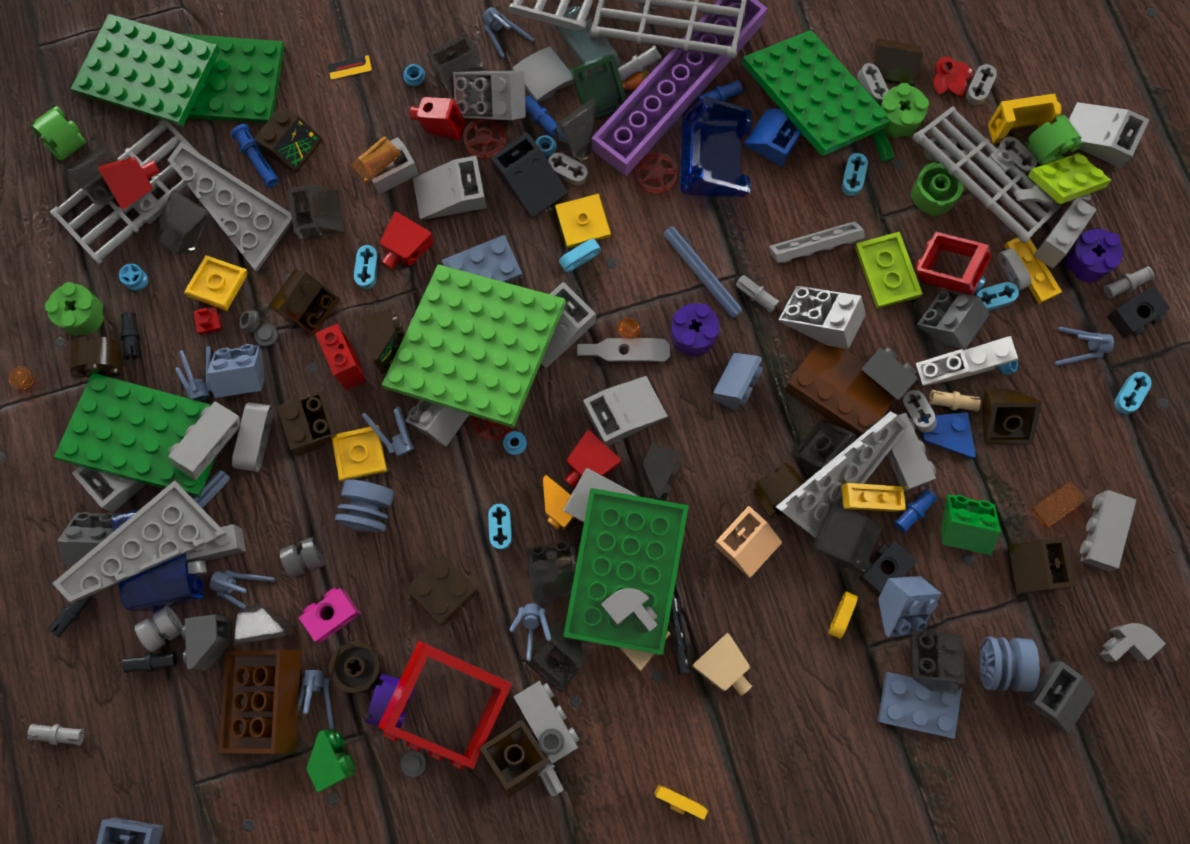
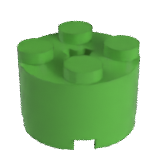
[880,83,929,138]
[30,106,87,161]
[1025,115,1083,166]
[910,162,964,217]
[45,282,104,336]

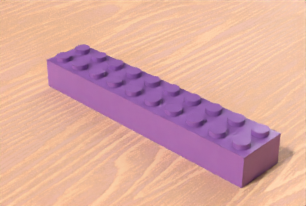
[592,0,768,176]

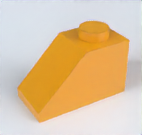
[543,475,576,531]

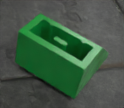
[941,494,1001,555]
[306,729,356,793]

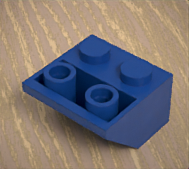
[744,109,803,167]

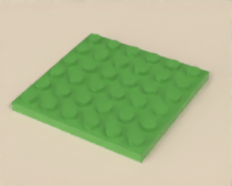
[382,264,566,428]

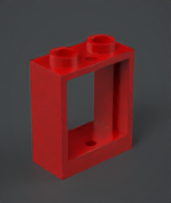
[916,232,991,295]
[315,323,367,390]

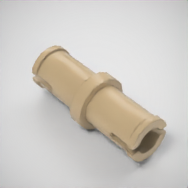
[929,390,981,412]

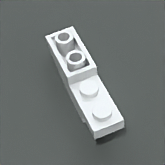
[916,336,1018,386]

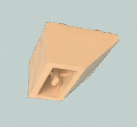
[714,506,782,578]

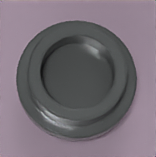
[240,310,261,333]
[254,324,278,347]
[539,729,564,755]
[401,751,426,777]

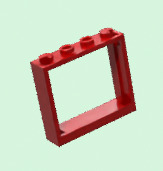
[378,641,512,770]

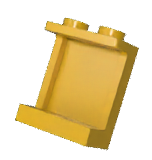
[988,94,1061,144]

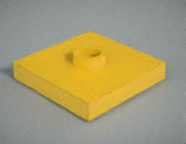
[555,194,611,249]
[184,255,248,311]
[332,425,387,482]
[654,785,708,820]

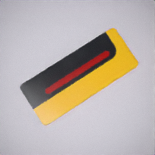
[328,55,372,79]

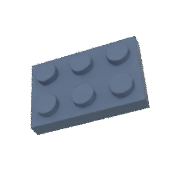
[442,235,523,283]
[878,672,962,739]

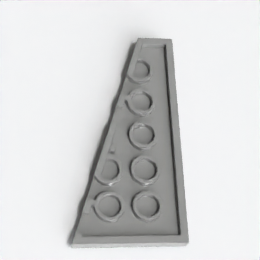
[168,142,296,273]
[776,412,909,541]
[52,480,226,603]

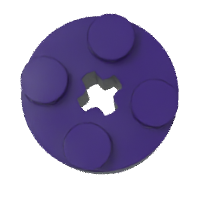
[1065,229,1123,282]
[671,303,719,356]
[365,673,415,728]

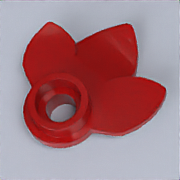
[933,56,974,97]

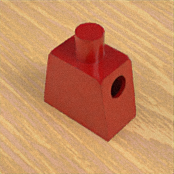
[409,97,466,141]
[98,157,160,210]
[380,211,434,270]
[564,429,622,489]

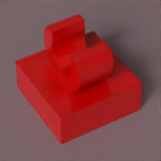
[194,307,222,335]

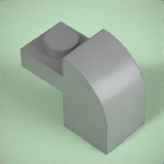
[601,588,658,631]
[1099,623,1166,662]

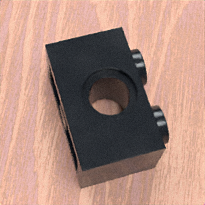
[1107,286,1171,339]
[858,541,917,598]

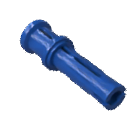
[230,124,279,188]

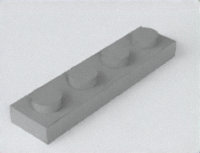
[769,221,865,263]

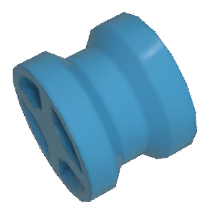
[119,264,148,291]

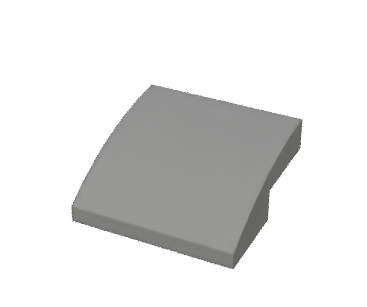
[512,46,573,103]

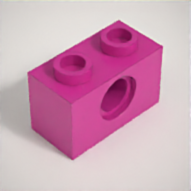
[299,588,361,643]

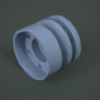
[334,480,394,533]
[979,637,1040,692]

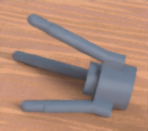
[482,7,534,58]
[1055,327,1114,366]
[175,346,212,401]
[362,406,414,457]
[210,570,276,616]
[509,603,551,661]
[298,670,334,730]

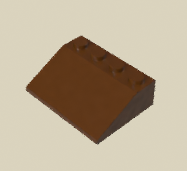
[784,341,895,439]
[218,649,301,754]

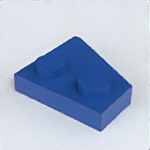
[921,412,976,459]

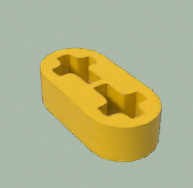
[828,591,858,639]

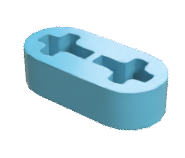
[841,153,868,196]
[559,239,601,272]
[354,245,379,290]
[975,282,1019,311]
[1114,372,1152,414]
[488,504,512,550]

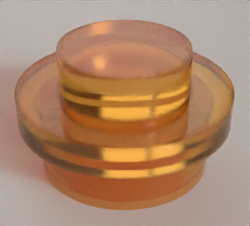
[617,317,640,339]
[8,366,34,390]

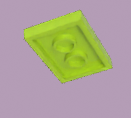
[1028,153,1111,204]
[855,232,923,309]

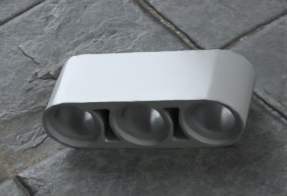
[232,402,274,472]

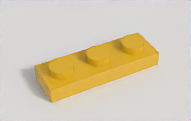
[1004,238,1062,304]
[841,483,906,512]

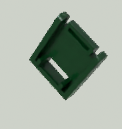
[570,54,627,121]

